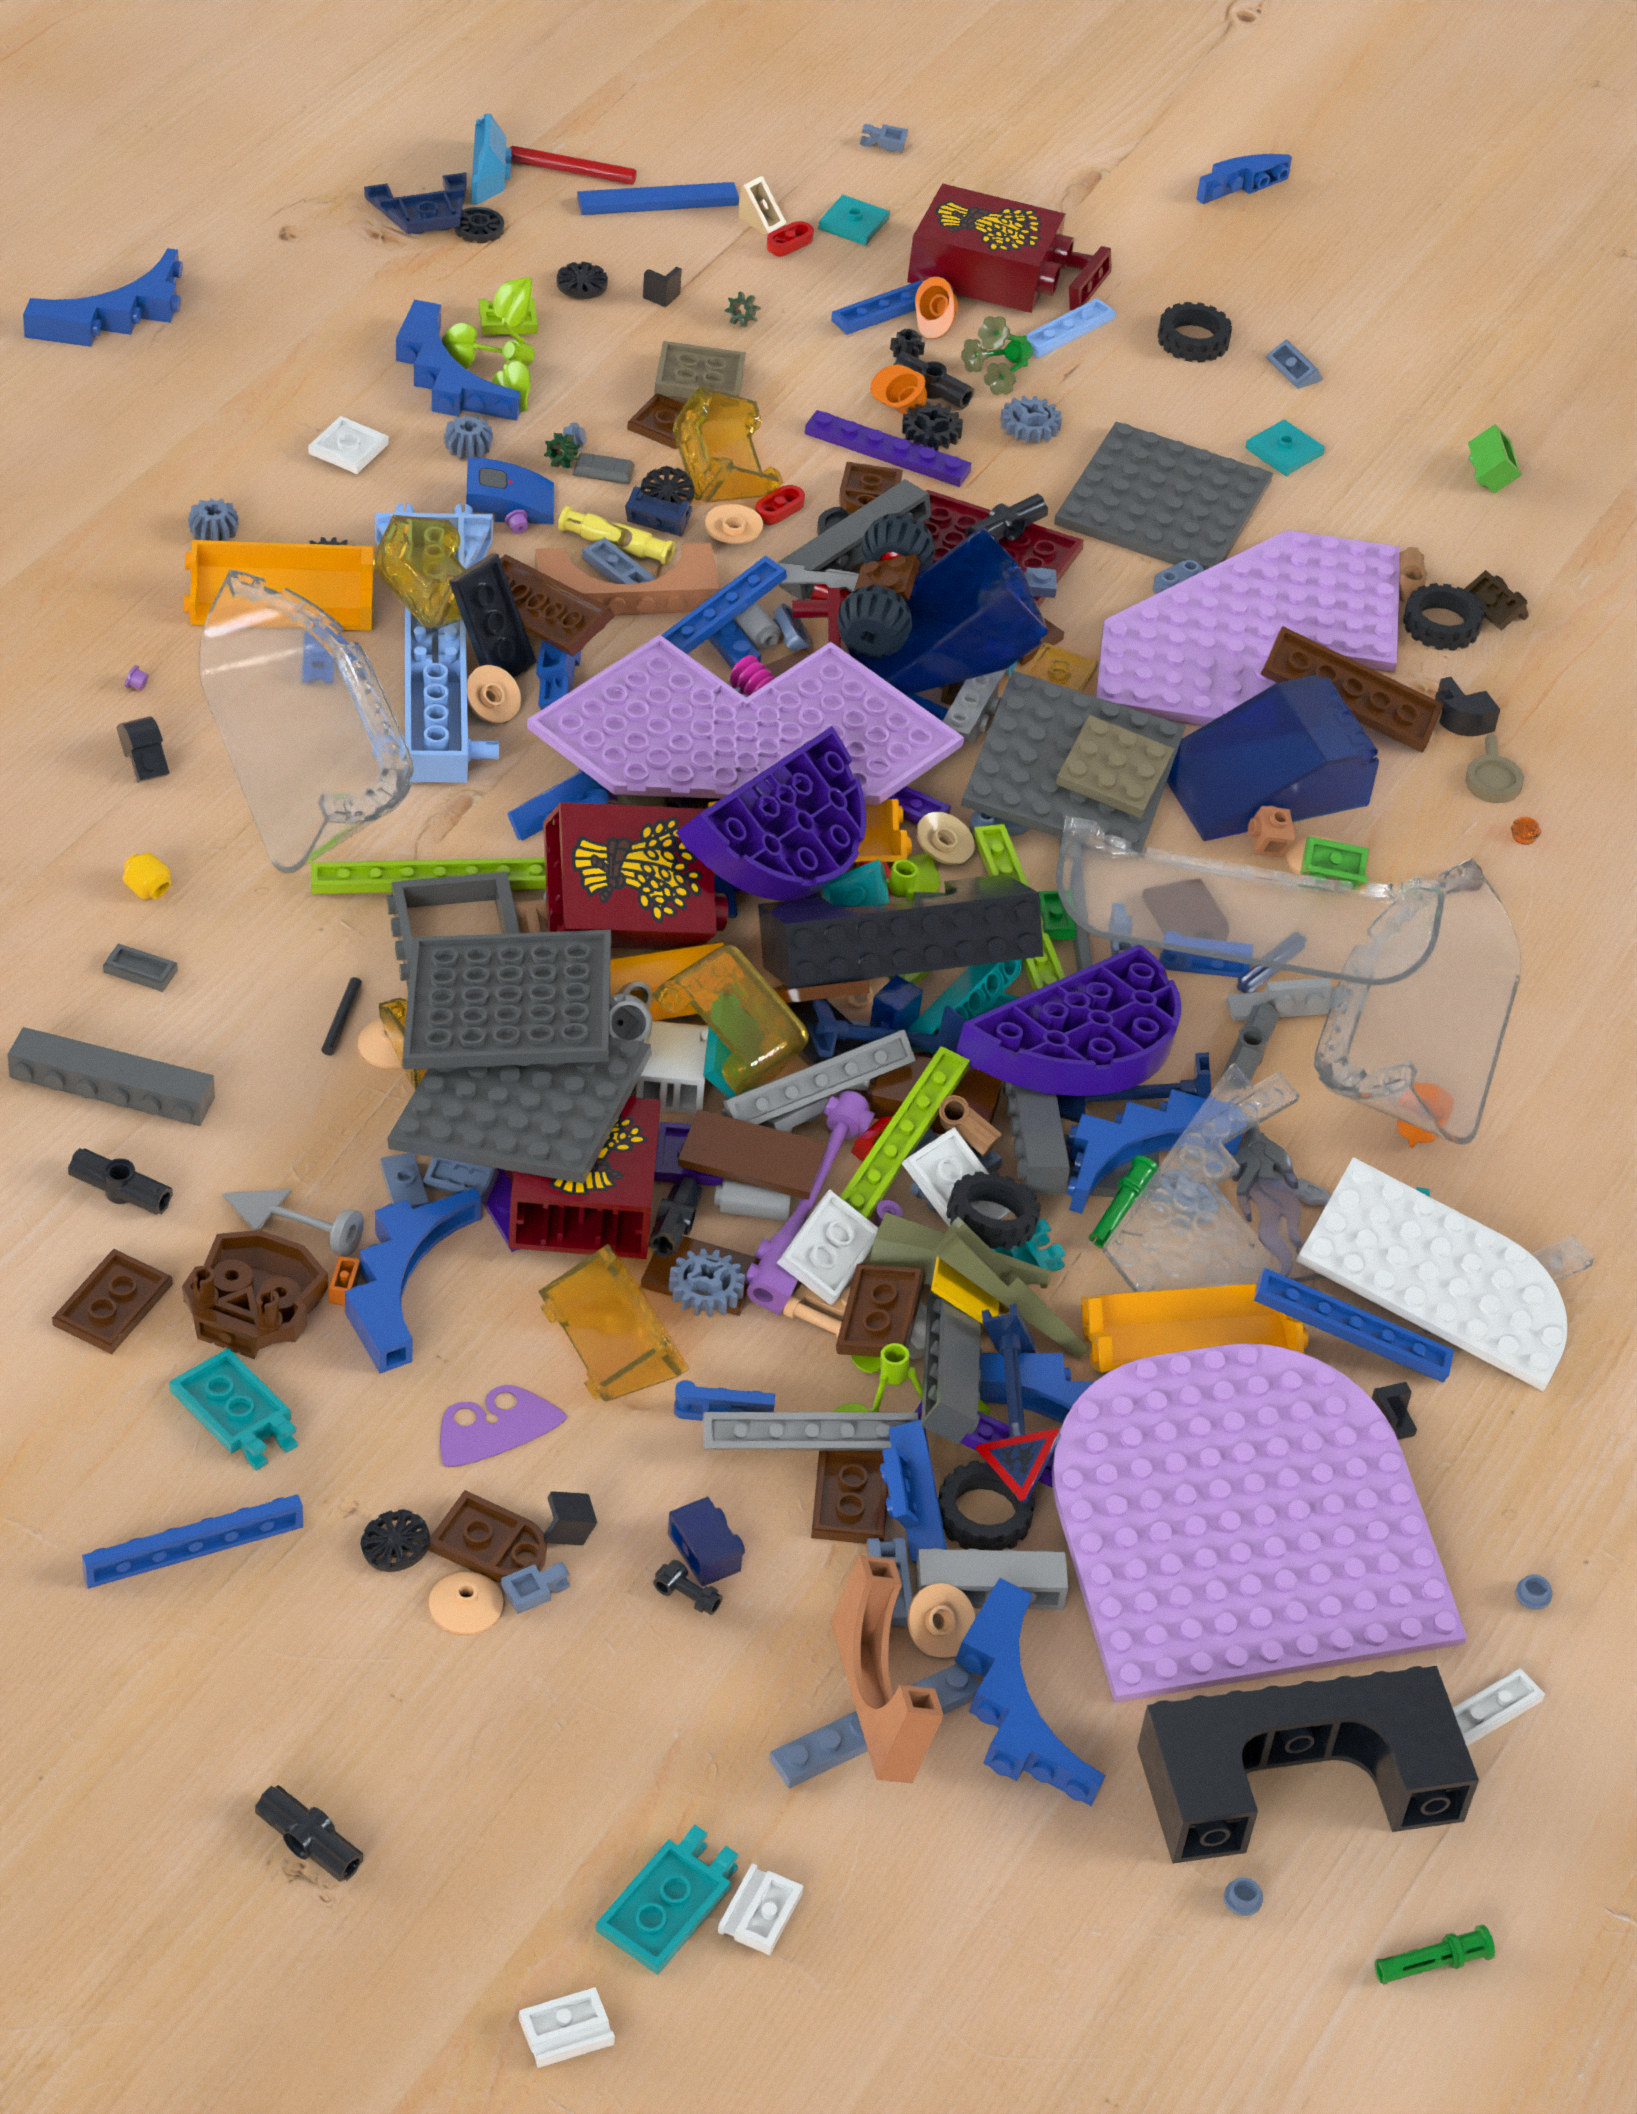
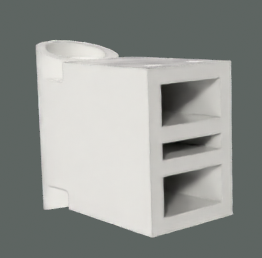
[636,1021,709,1114]

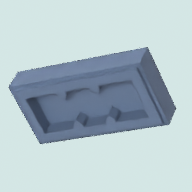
[380,1153,429,1209]
[423,1157,499,1203]

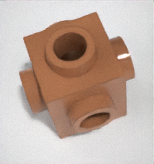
[1248,806,1296,857]

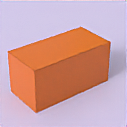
[328,1256,361,1305]

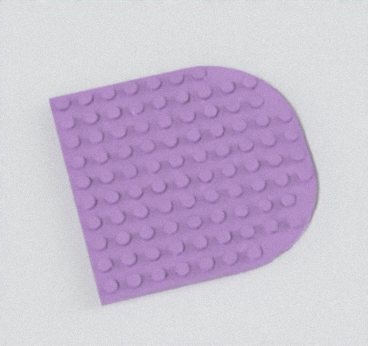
[1052,1344,1467,1703]

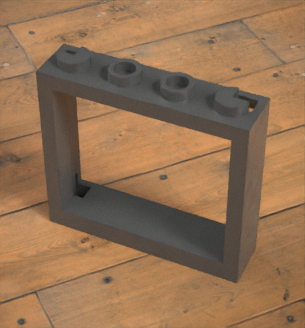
[386,872,520,989]

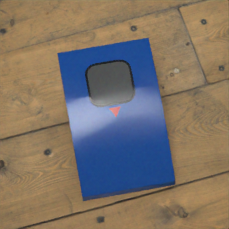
[466,457,554,524]

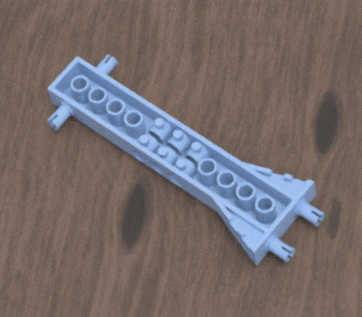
[374,503,499,783]

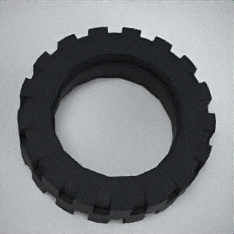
[1157,302,1232,362]
[1403,583,1484,651]
[946,1172,1041,1250]
[938,1461,1035,1551]

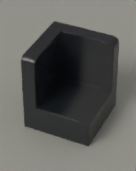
[643,267,682,308]
[1371,1382,1417,1440]
[543,1491,598,1545]

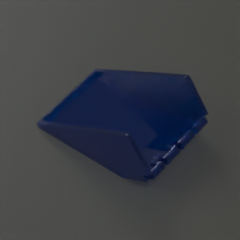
[847,527,1048,695]
[1167,675,1379,841]

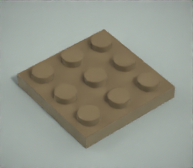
[654,341,746,405]
[1055,715,1175,818]

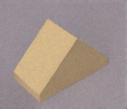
[738,175,787,235]

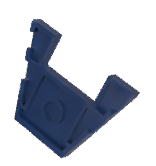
[364,172,467,234]

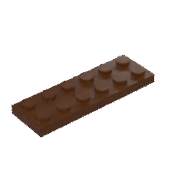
[500,554,615,657]
[1260,626,1443,753]

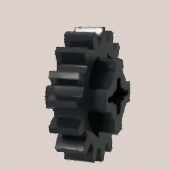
[902,402,963,451]

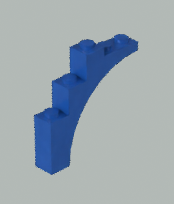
[23,248,183,347]
[396,299,520,421]
[1066,1089,1249,1214]
[345,1188,481,1374]
[978,1353,1095,1425]
[955,1578,1106,1806]

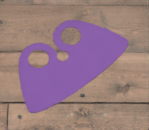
[440,1385,567,1467]

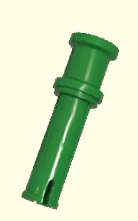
[1089,1155,1160,1249]
[1374,1924,1495,1985]

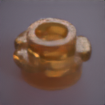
[1511,817,1541,845]

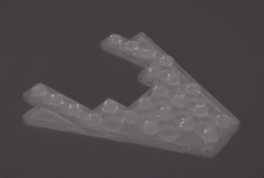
[1102,1063,1327,1292]

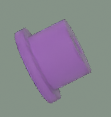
[505,509,529,534]
[125,665,149,691]
[875,1200,903,1227]

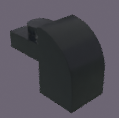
[1435,676,1501,736]
[116,716,170,783]

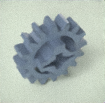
[1000,396,1062,444]
[668,1248,745,1317]

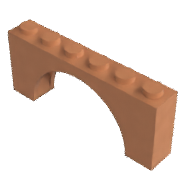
[535,543,720,615]
[830,1555,944,1783]

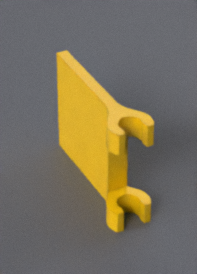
[931,1256,1010,1325]

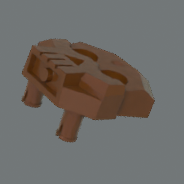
[182,1230,328,1360]

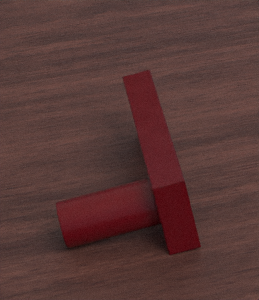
[1068,246,1112,311]
[792,588,841,649]

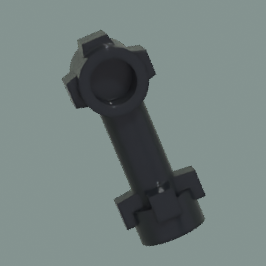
[653,1560,723,1615]

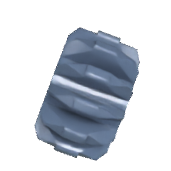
[444,415,493,460]
[188,498,239,541]

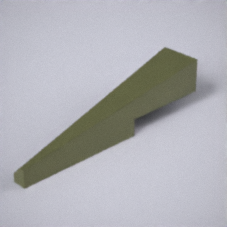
[869,1212,1051,1288]
[935,1217,1089,1359]

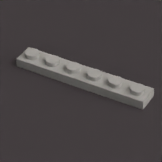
[723,1030,916,1124]
[703,1412,918,1451]

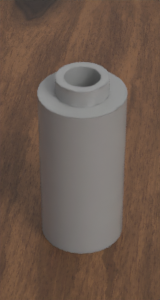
[734,601,781,649]
[714,1179,791,1221]

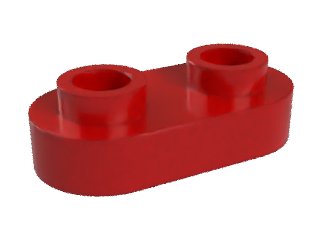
[766,221,814,257]
[755,485,805,525]

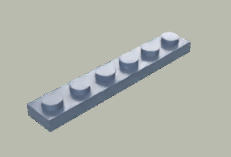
[769,1663,980,1789]

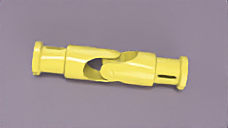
[558,505,675,566]

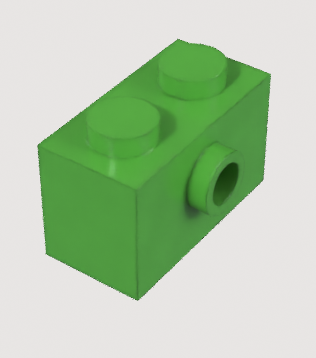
[1468,424,1522,493]

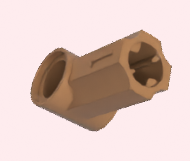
[1399,547,1428,603]
[514,899,548,933]
[939,1095,1002,1158]

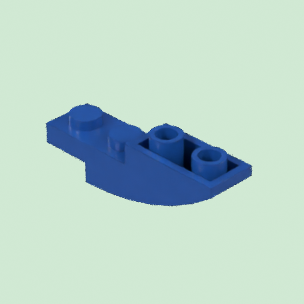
[1196,154,1292,204]
[536,641,581,710]

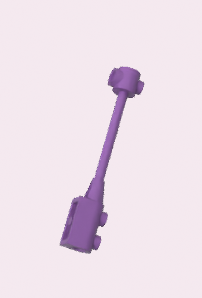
[744,1091,875,1316]

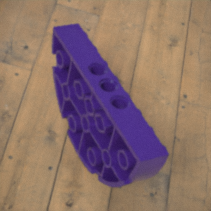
[675,726,866,901]
[956,944,1181,1096]

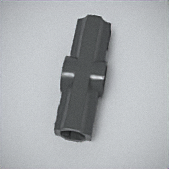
[1221,1002,1279,1091]

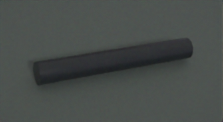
[321,977,362,1056]

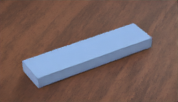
[1024,298,1116,358]

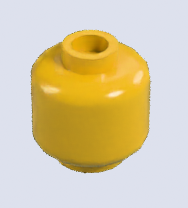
[123,852,171,900]

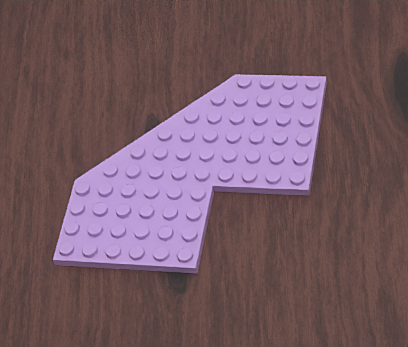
[1096,530,1401,735]
[527,634,964,805]

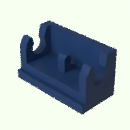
[625,486,693,537]

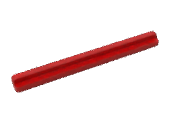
[510,146,637,185]

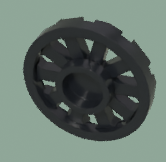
[454,207,504,244]
[556,261,608,299]
[640,466,694,505]
[360,1509,431,1572]

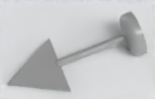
[223,1189,364,1257]

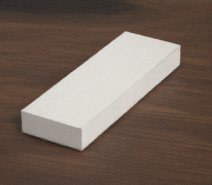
[1453,1668,1545,1746]

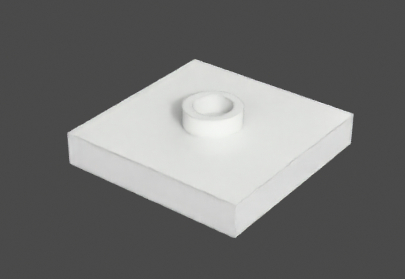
[308,416,389,474]

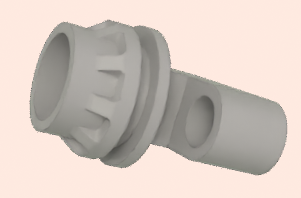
[609,981,653,1043]

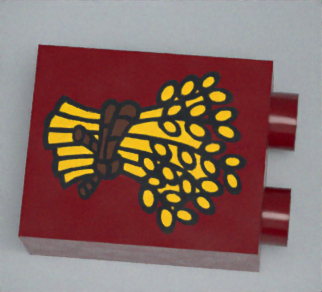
[907,183,1074,313]
[543,802,728,950]
[508,1096,661,1260]

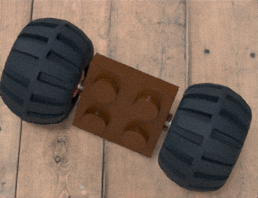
[837,513,935,658]

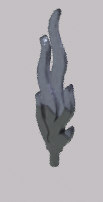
[1231,1118,1303,1277]

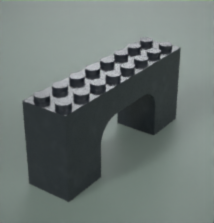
[758,874,1043,989]
[1137,1666,1479,1864]

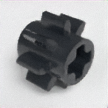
[890,329,925,359]

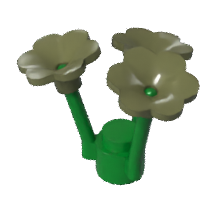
[961,316,1033,395]

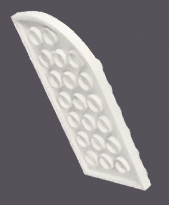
[1296,1157,1568,1392]

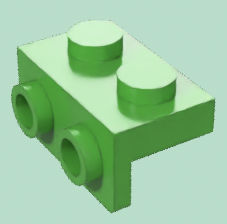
[1300,836,1369,890]

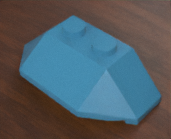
[472,114,511,205]

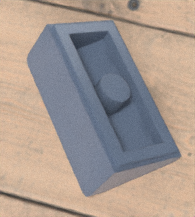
[1265,339,1323,389]

